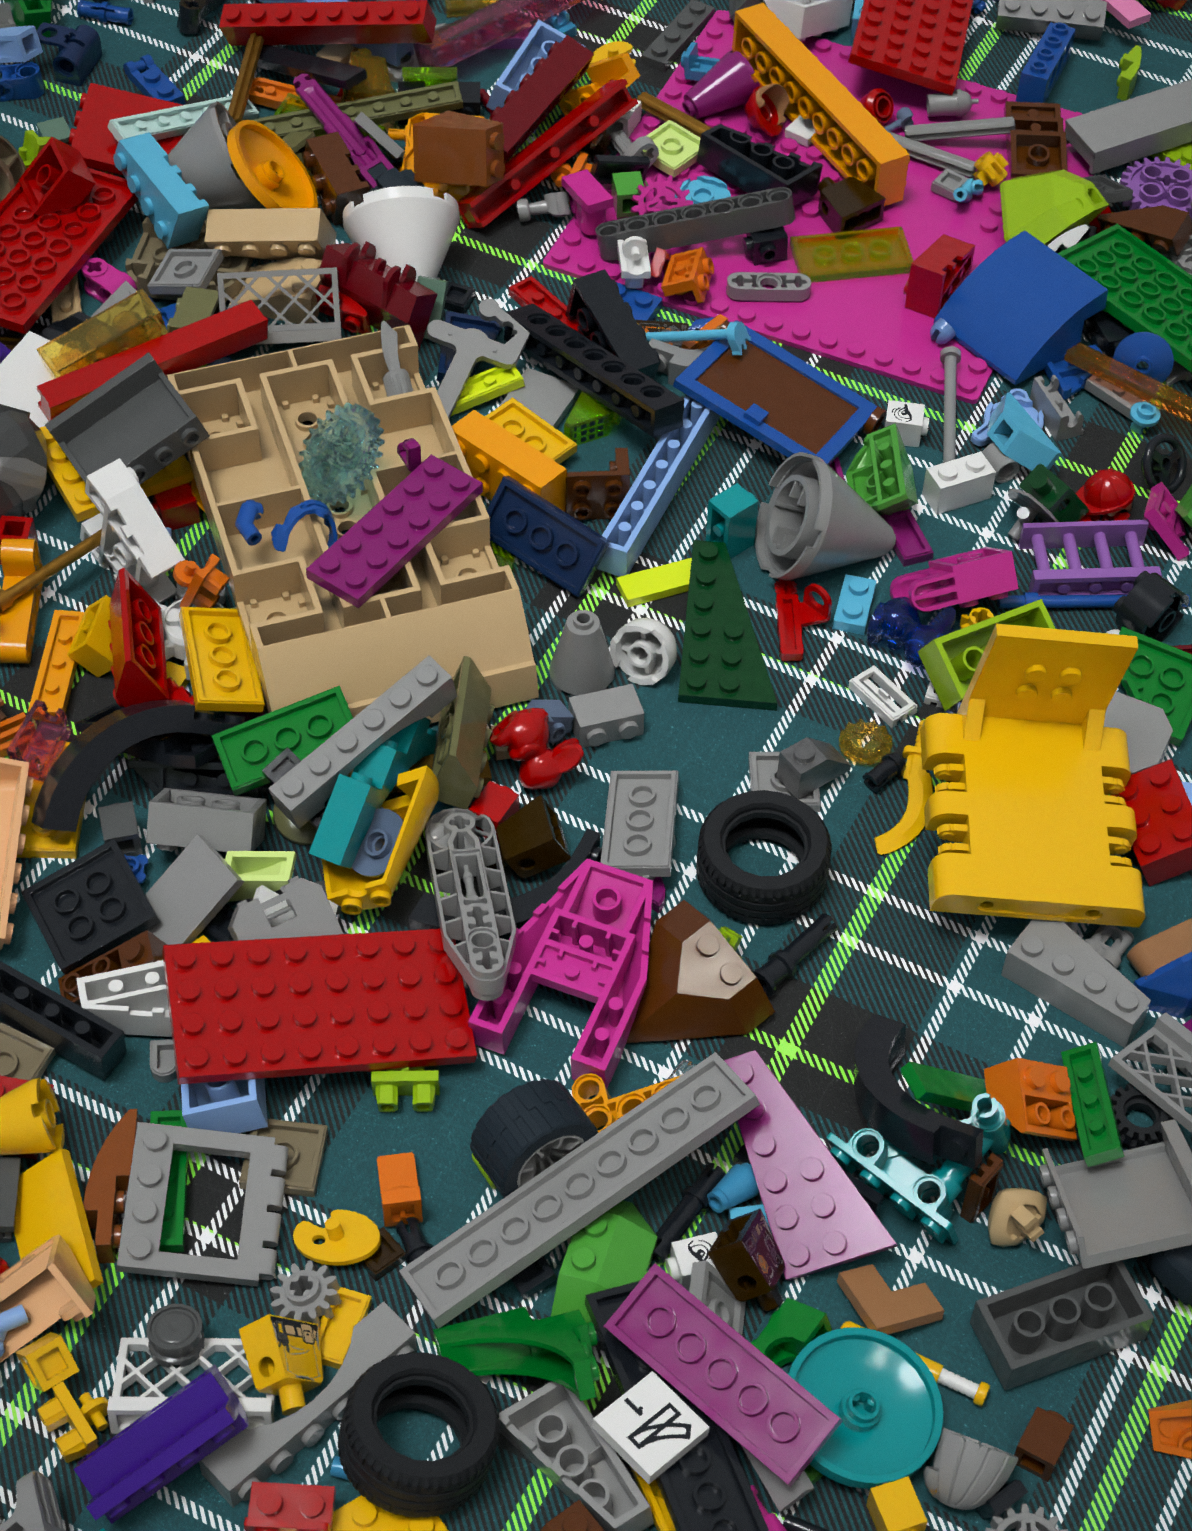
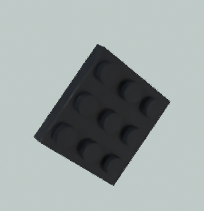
[21,839,160,975]

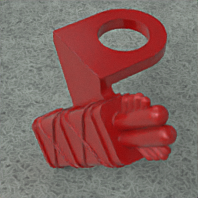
[774,579,832,661]

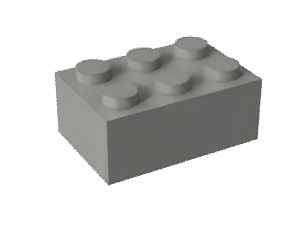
[146,788,267,854]

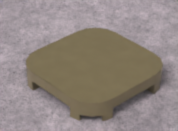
[125,216,254,301]

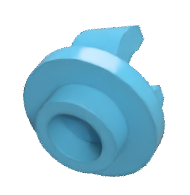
[1130,402,1161,435]

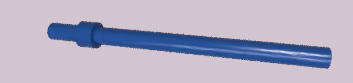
[997,592,1190,608]

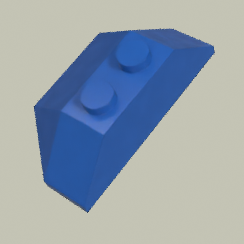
[1133,952,1192,1019]

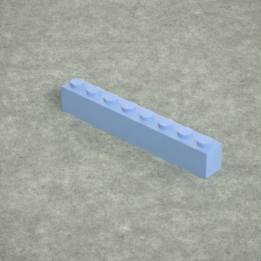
[597,395,720,577]

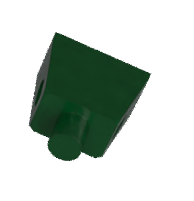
[1019,463,1090,522]

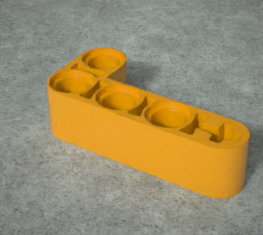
[0,539,43,664]
[572,1073,681,1132]

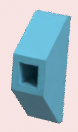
[987,393,1061,471]

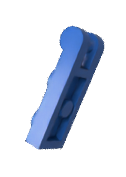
[123,54,185,105]

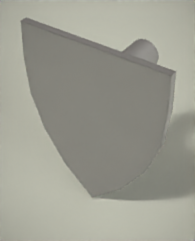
[1008,488,1059,541]

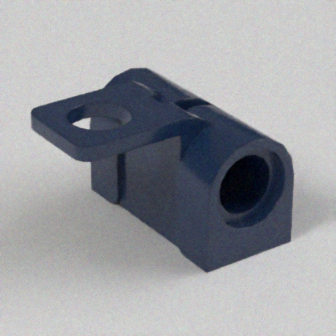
[36,22,103,87]

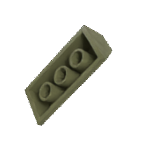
[432,656,494,809]

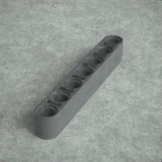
[595,187,795,260]

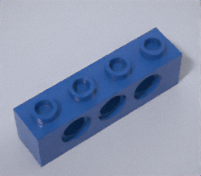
[1016,22,1076,103]

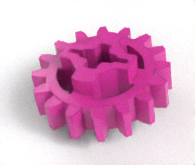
[630,174,693,215]

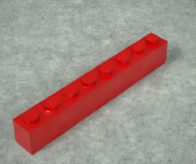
[219,0,437,46]

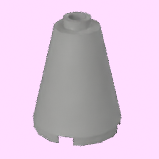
[549,610,615,697]

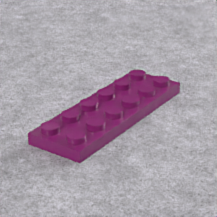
[306,454,483,608]
[604,1263,843,1487]

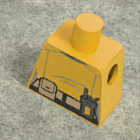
[239,1314,323,1415]

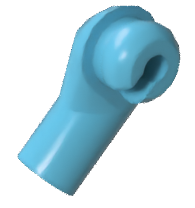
[953,178,984,203]

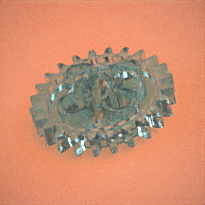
[298,402,385,506]

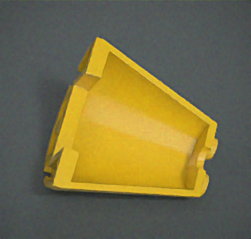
[321,765,439,915]

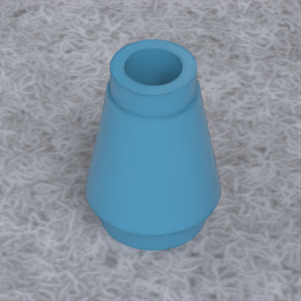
[707,1163,759,1213]

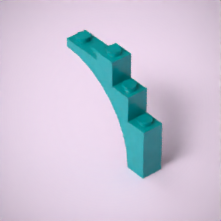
[308,717,437,869]

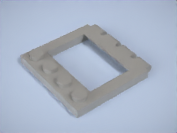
[116,1122,289,1287]

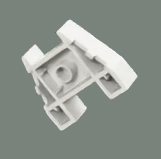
[80,458,185,604]

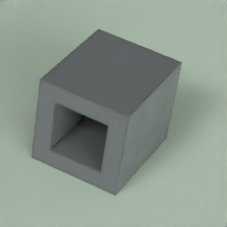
[98,801,143,856]

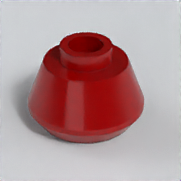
[860,88,894,126]

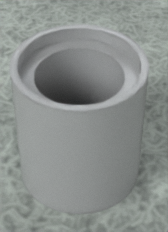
[982,443,1020,483]

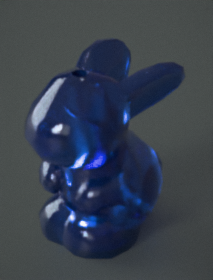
[866,597,956,667]

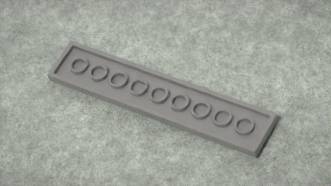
[399,1052,760,1329]

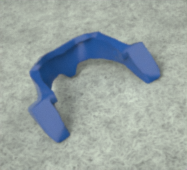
[271,500,337,552]

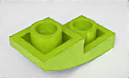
[1116,45,1141,101]

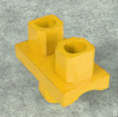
[37,1381,109,1463]

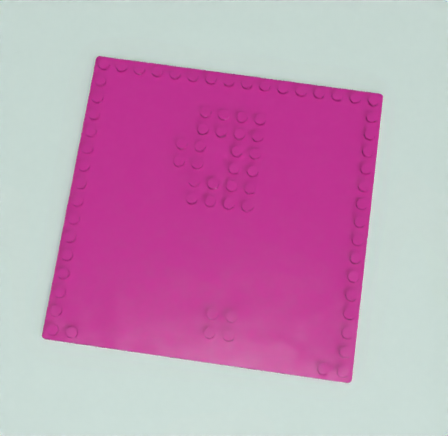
[543,10,1095,404]

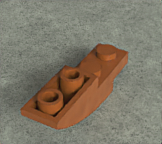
[83,1109,140,1263]

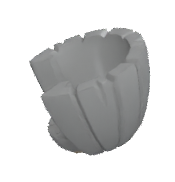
[924,1427,1018,1510]

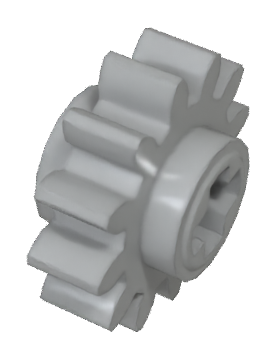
[270,1260,341,1328]

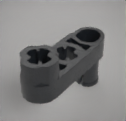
[177,0,225,34]

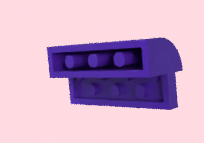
[73,1364,249,1524]

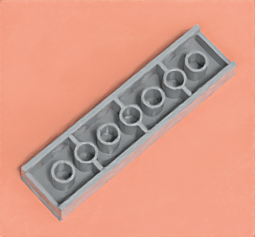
[1065,79,1192,174]

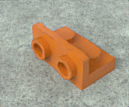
[661,247,714,304]

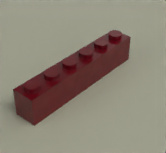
[489,35,594,164]

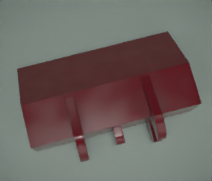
[319,241,438,350]

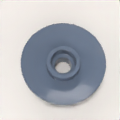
[351,808,404,877]

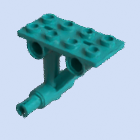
[826,1093,1011,1246]

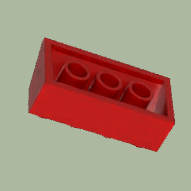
[108,567,169,707]

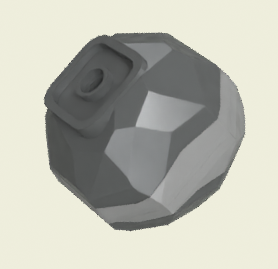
[0,404,47,518]

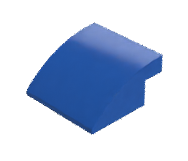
[934,230,1108,385]

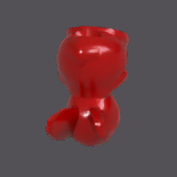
[489,708,584,790]

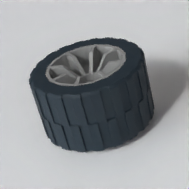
[470,1079,599,1198]

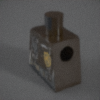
[708,1209,785,1311]

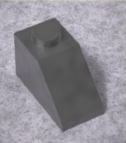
[777,737,851,799]

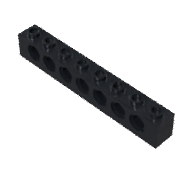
[504,303,684,438]

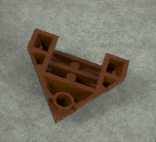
[626,900,775,1044]

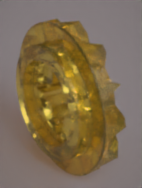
[839,718,892,765]

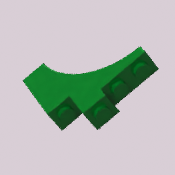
[433,1307,600,1401]

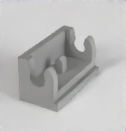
[1030,375,1084,442]

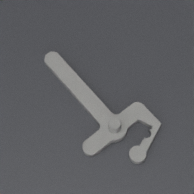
[427,299,530,419]

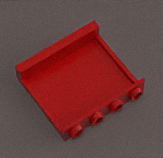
[68,83,185,175]

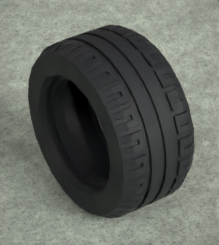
[696,790,832,925]
[337,1353,500,1518]

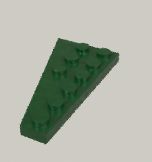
[678,540,778,711]

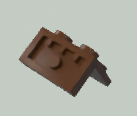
[566,448,630,520]

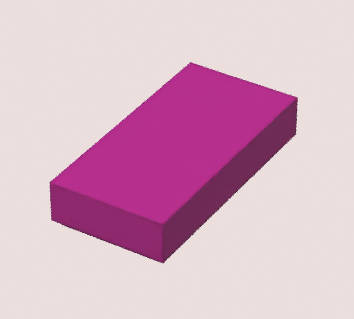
[561,169,613,214]

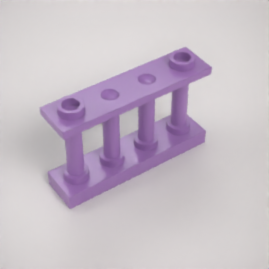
[1018,520,1162,595]

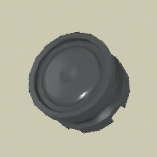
[146,1304,205,1368]

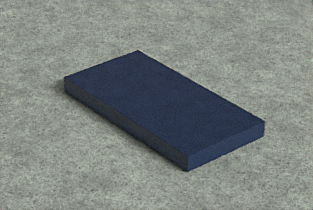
[487,476,611,597]

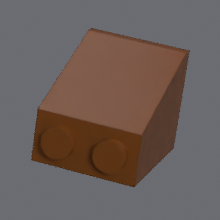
[413,111,505,186]

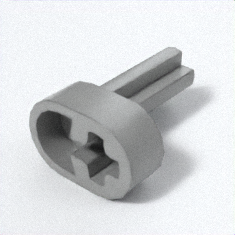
[611,129,659,168]

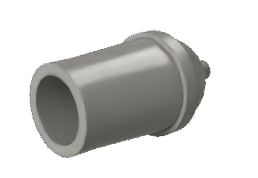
[926,89,979,117]

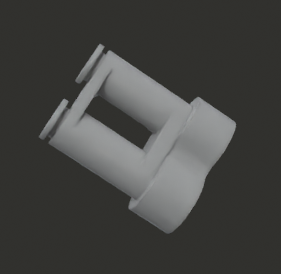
[1084,925,1134,969]

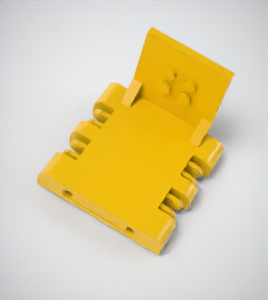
[920,624,1146,928]

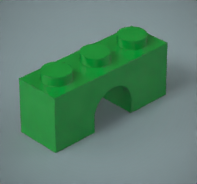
[751,1297,833,1367]

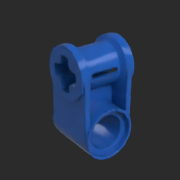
[0,62,45,102]

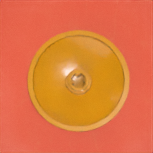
[227,120,318,209]

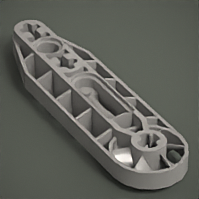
[425,807,516,1001]

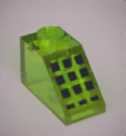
[564,391,622,445]

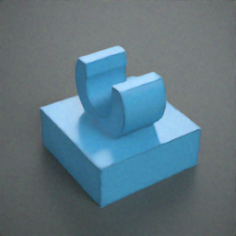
[543,8,577,37]

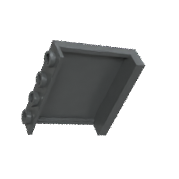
[45,352,210,485]

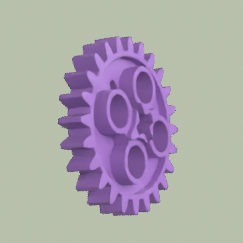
[1119,156,1192,220]

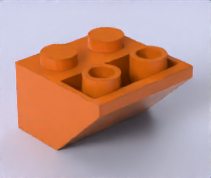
[984,1058,1077,1141]

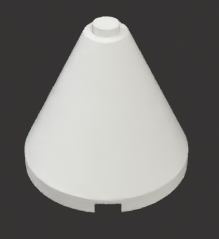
[343,186,460,282]

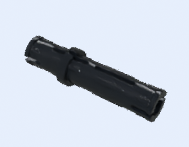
[651,1162,726,1265]

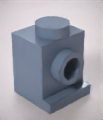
[526,699,574,743]

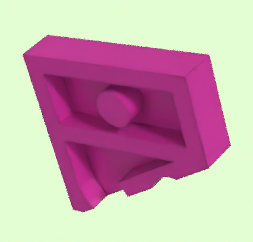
[1144,482,1190,561]

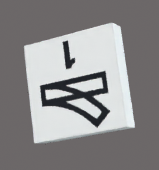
[592,1371,710,1484]

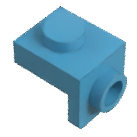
[681,42,720,81]

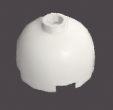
[610,618,677,686]

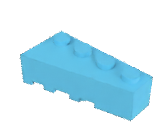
[113,132,210,249]

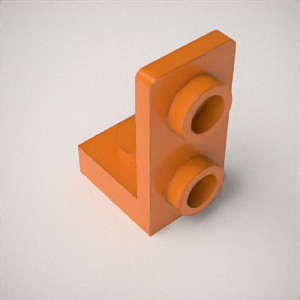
[377,1152,423,1227]

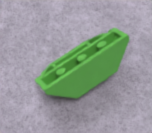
[846,423,918,515]
[551,1200,658,1322]

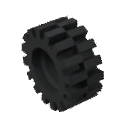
[1111,1083,1174,1150]

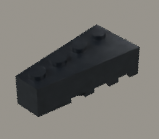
[697,124,823,207]
[565,269,660,379]

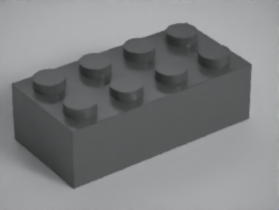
[970,1260,1154,1391]

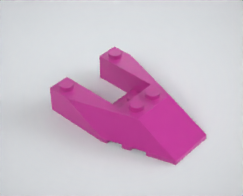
[468,858,653,1088]

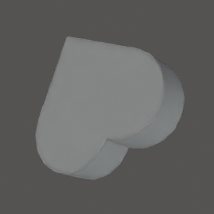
[150,1039,177,1083]

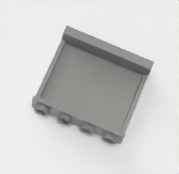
[1038,1119,1192,1269]

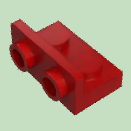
[244,1482,336,1531]

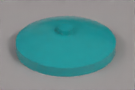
[787,1327,943,1489]

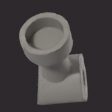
[517,191,572,222]

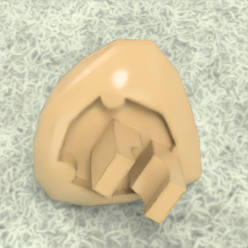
[987,1188,1047,1247]

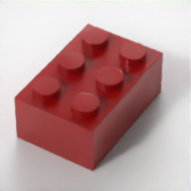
[1111,759,1192,887]

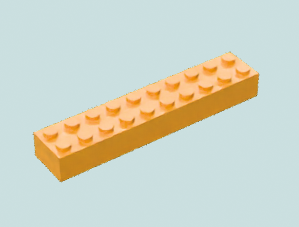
[732,3,910,206]

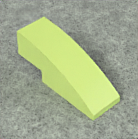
[224,851,297,902]

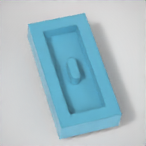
[832,574,877,635]

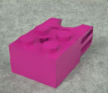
[890,547,1019,612]

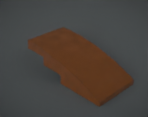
[1004,101,1067,178]

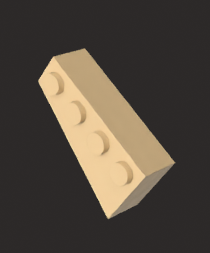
[204,208,336,261]

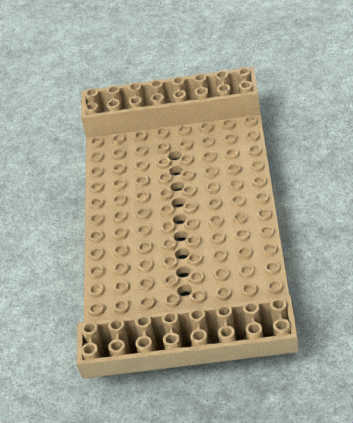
[166,325,539,724]

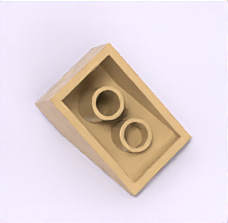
[229,256,323,324]

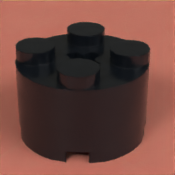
[1112,570,1189,642]

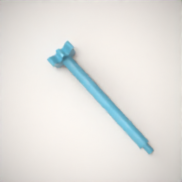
[645,322,751,356]

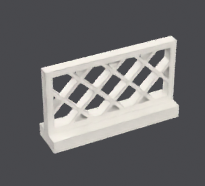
[107,1338,276,1434]

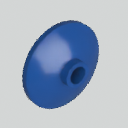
[1113,332,1174,389]

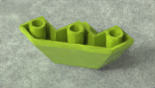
[1000,170,1109,246]

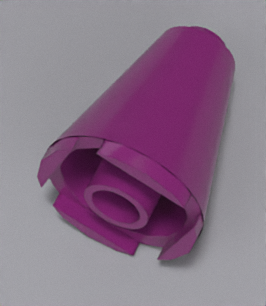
[682,50,760,119]

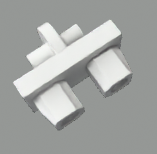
[617,236,651,288]

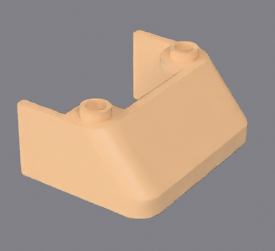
[0,1234,96,1363]

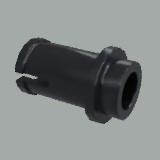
[863,752,906,792]
[396,1217,433,1264]

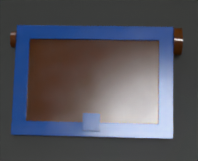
[673,320,887,465]

